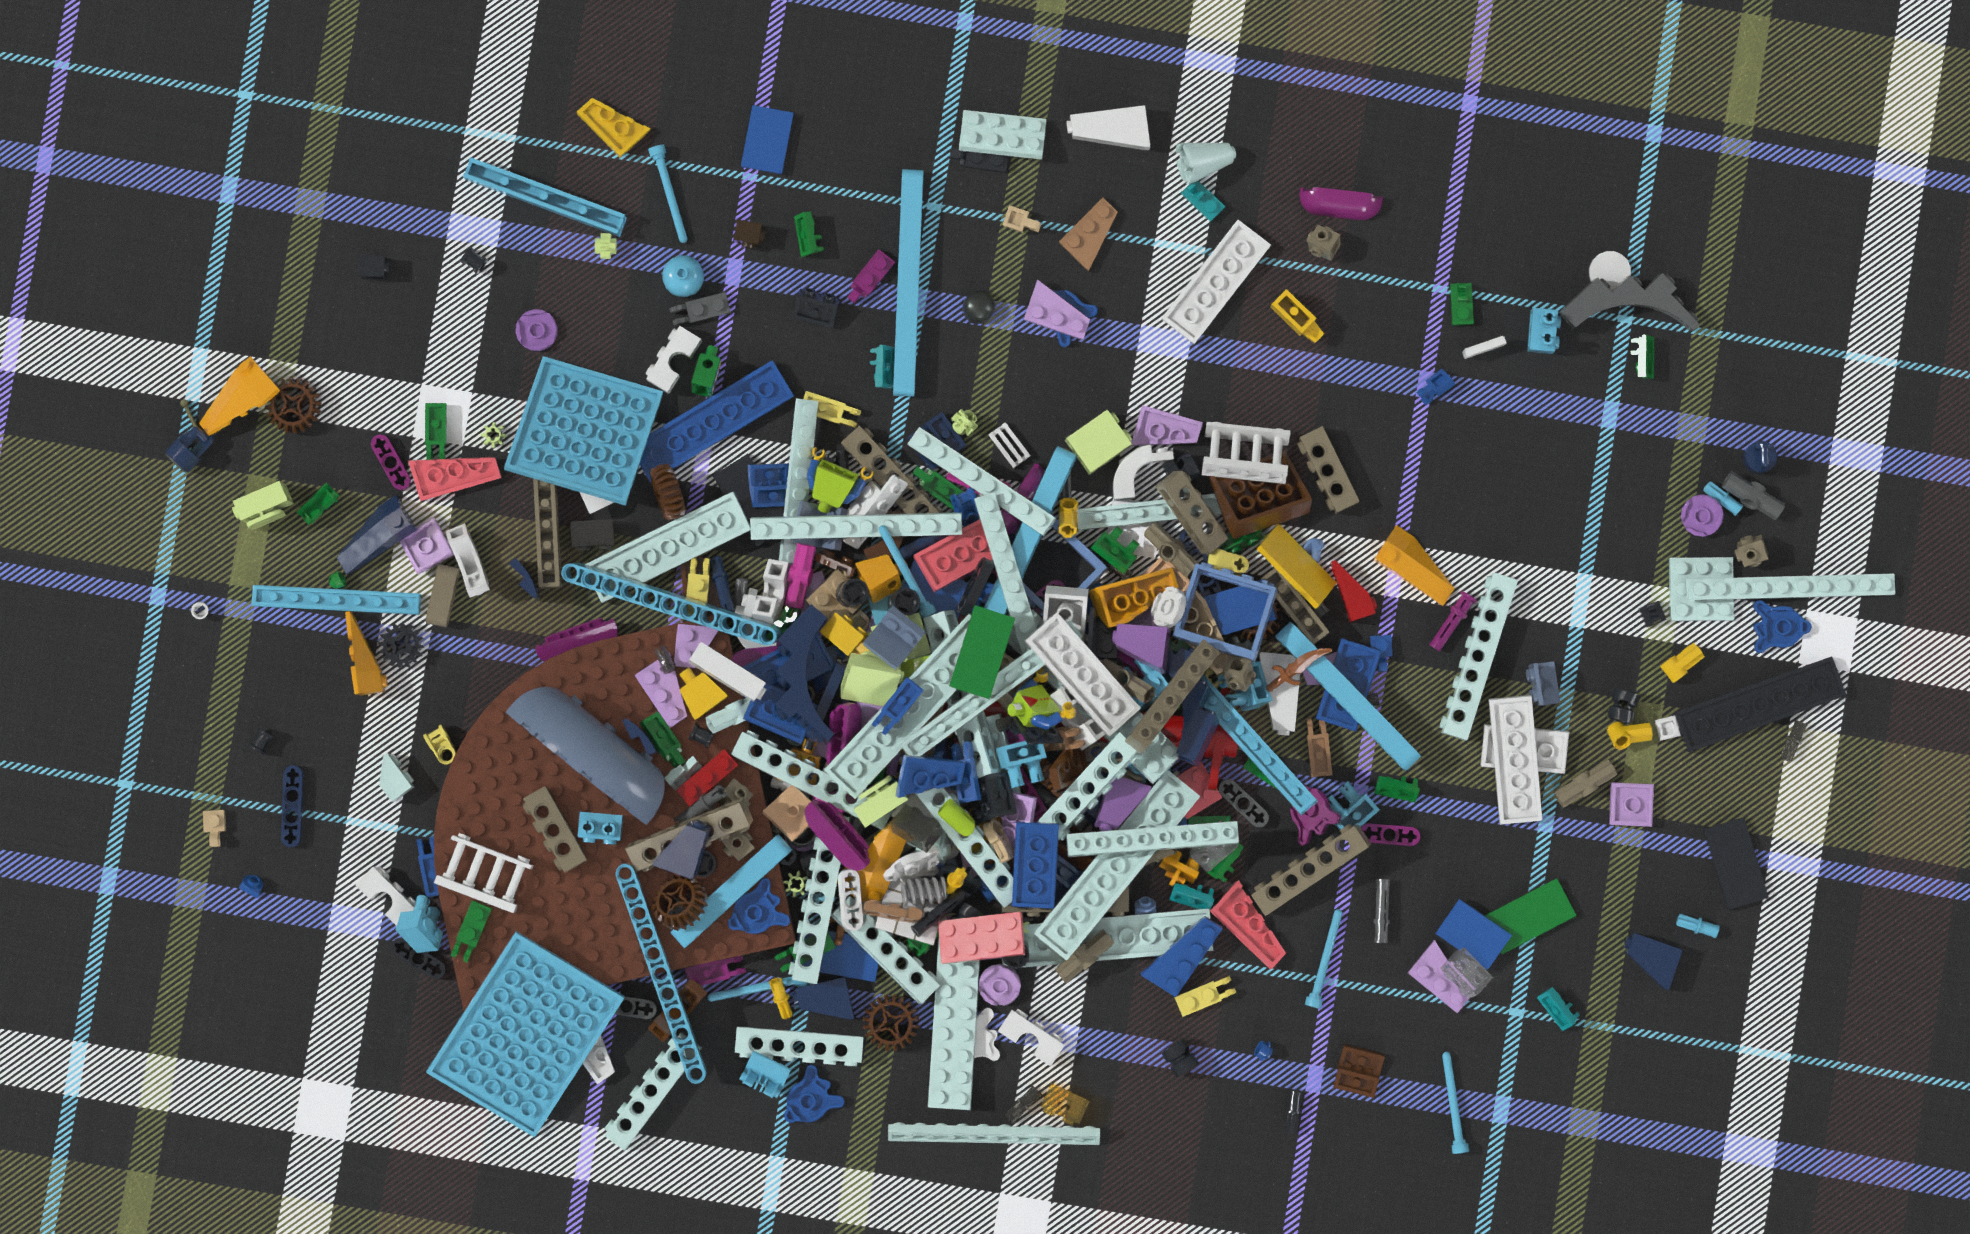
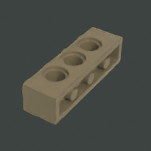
[1297,426,1360,514]
[1155,471,1228,554]
[1260,568,1329,645]
[522,786,588,873]

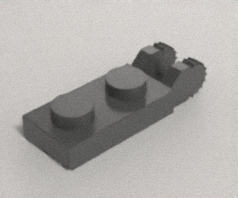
[669,292,731,326]

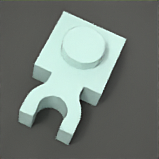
[664,756,703,791]

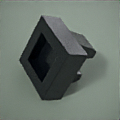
[1638,600,1667,628]

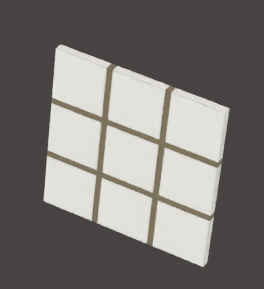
[875,877,948,945]

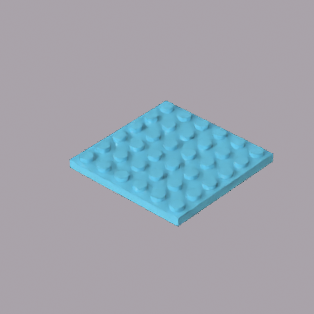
[504,356,663,506]

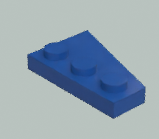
[895,755,965,798]

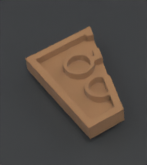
[1059,198,1118,272]

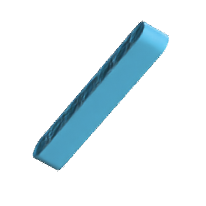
[670,834,793,948]

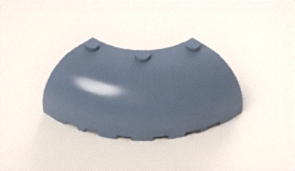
[506,687,665,825]

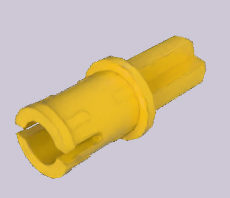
[945,867,967,894]
[769,977,793,1019]

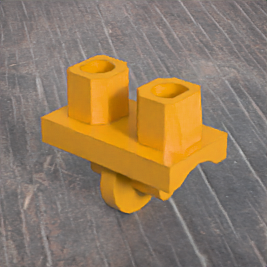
[1159,850,1200,886]

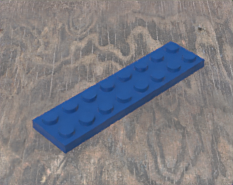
[640,360,794,483]

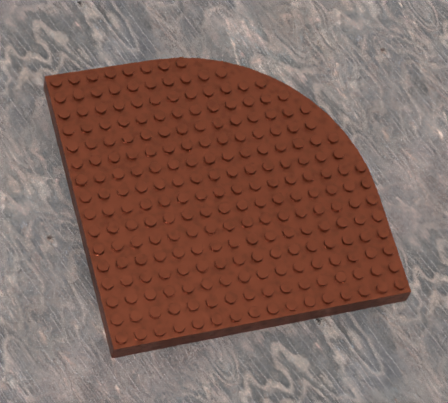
[434,615,796,1011]

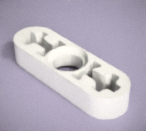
[838,869,863,931]

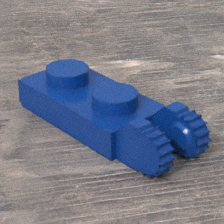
[871,677,924,736]
[951,741,981,803]
[417,836,439,897]

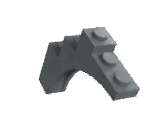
[1558,273,1700,331]

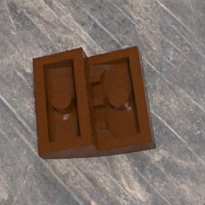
[1333,1044,1385,1098]

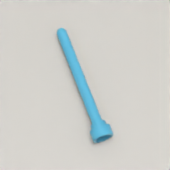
[648,144,687,243]
[879,525,936,619]
[1304,909,1342,1009]
[707,977,808,1001]
[1442,1052,1469,1154]

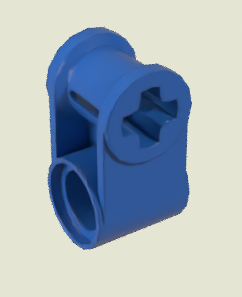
[950,487,980,527]

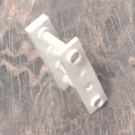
[1202,422,1290,484]
[434,833,534,913]

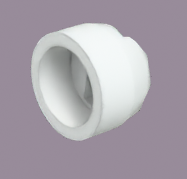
[191,602,208,619]

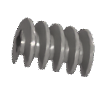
[901,877,946,906]

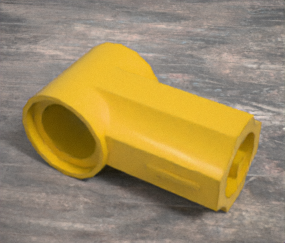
[1058,497,1078,538]
[1660,643,1705,683]
[1607,722,1653,750]

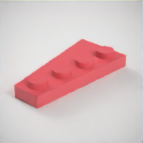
[408,457,501,501]
[1210,880,1286,969]

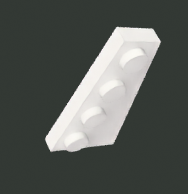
[583,1035,615,1084]

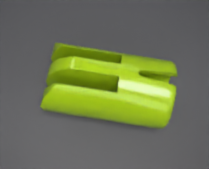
[938,799,975,836]

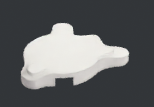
[883,846,940,882]
[974,1008,1000,1061]

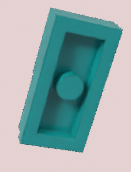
[1180,181,1225,222]
[870,345,894,389]
[1169,883,1214,910]
[1537,987,1579,1031]

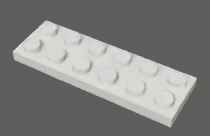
[1161,220,1271,344]
[1025,613,1141,737]
[1489,695,1542,825]

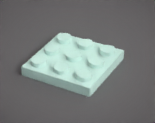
[1669,557,1734,621]

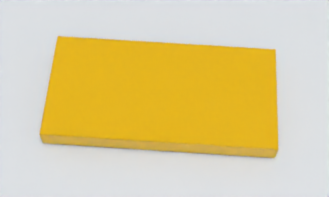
[1257,524,1337,609]

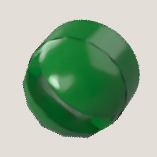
[329,571,346,589]

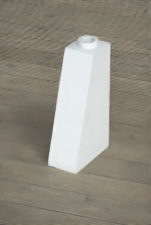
[1066,105,1150,150]
[688,642,767,702]
[1258,652,1300,736]

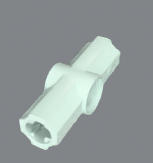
[705,698,750,734]

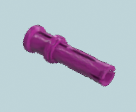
[1429,591,1477,652]

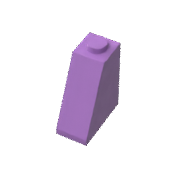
[1112,624,1171,674]
[1094,777,1151,831]

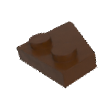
[815,549,857,576]

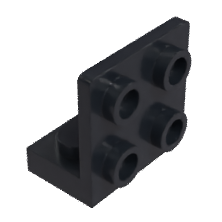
[1084,607,1118,660]
[970,772,1017,826]

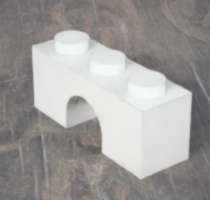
[646,326,702,394]
[752,559,790,625]
[1050,686,1106,750]
[355,867,416,926]
[998,1009,1065,1066]

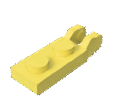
[803,391,861,428]
[686,557,710,616]
[1174,976,1236,1017]

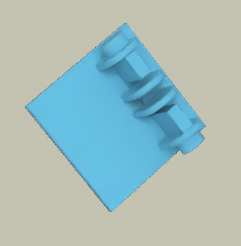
[740,1050,791,1098]

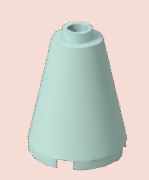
[1176,143,1236,185]

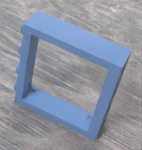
[995,514,1108,617]
[1173,562,1278,663]

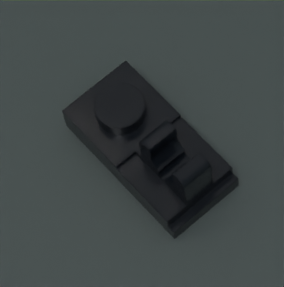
[936,862,981,895]

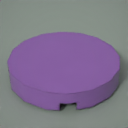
[516,309,558,351]
[1681,494,1724,537]

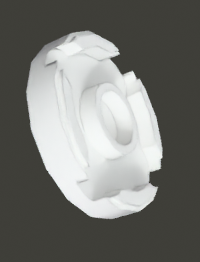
[1589,251,1631,291]
[1151,587,1186,628]

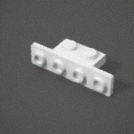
[843,475,908,549]

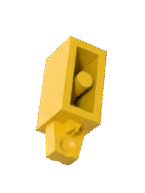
[1271,289,1324,343]
[820,613,870,657]

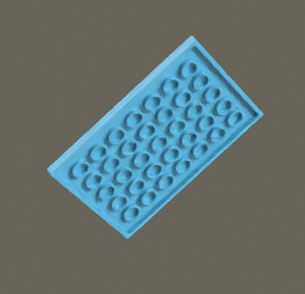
[426,931,625,1137]

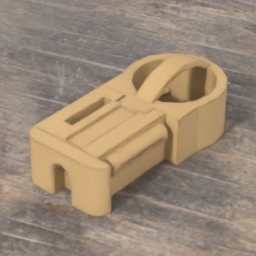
[983,819,1015,863]

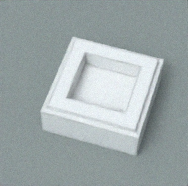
[1654,716,1681,741]

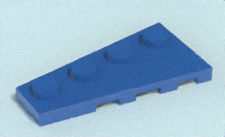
[1140,916,1223,997]

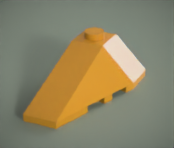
[199,356,280,436]
[1373,525,1455,606]
[1089,567,1178,628]
[345,611,388,696]
[837,821,911,903]

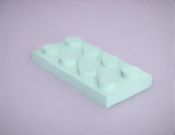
[959,110,1046,159]

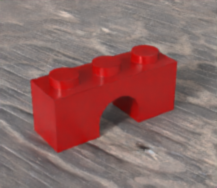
[676,749,739,806]

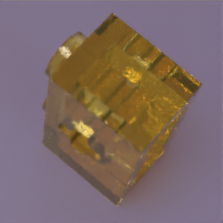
[1040,1083,1090,1126]

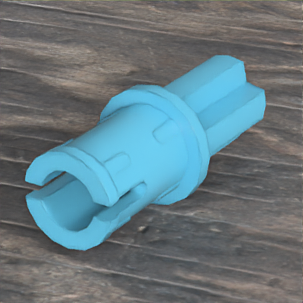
[1703,481,1743,516]
[1676,914,1720,938]

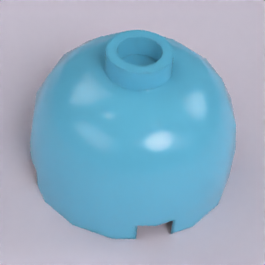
[662,255,704,297]

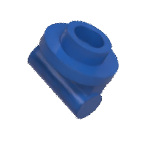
[239,875,263,898]

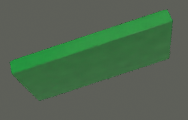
[949,605,1015,700]
[1484,878,1577,954]

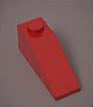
[1330,560,1377,622]

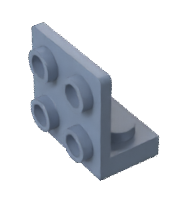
[793,501,848,551]
[863,606,926,670]
[1526,661,1560,707]

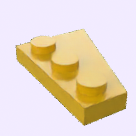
[577,98,651,158]

